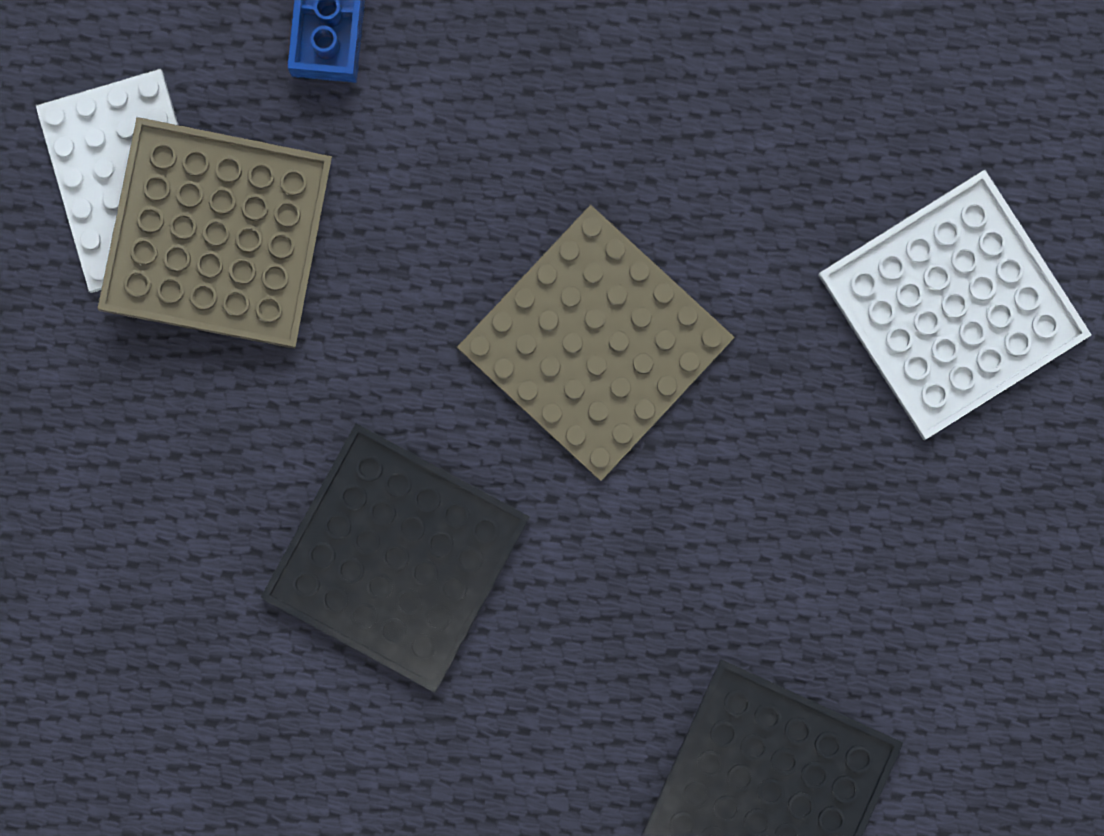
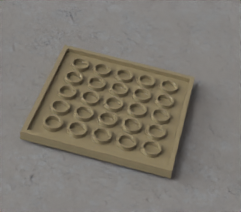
[98,117,332,349]
[457,205,735,481]

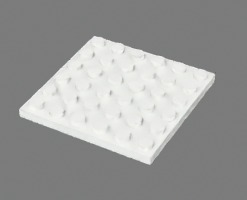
[818,170,1091,440]

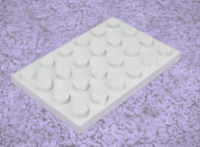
[36,69,178,293]

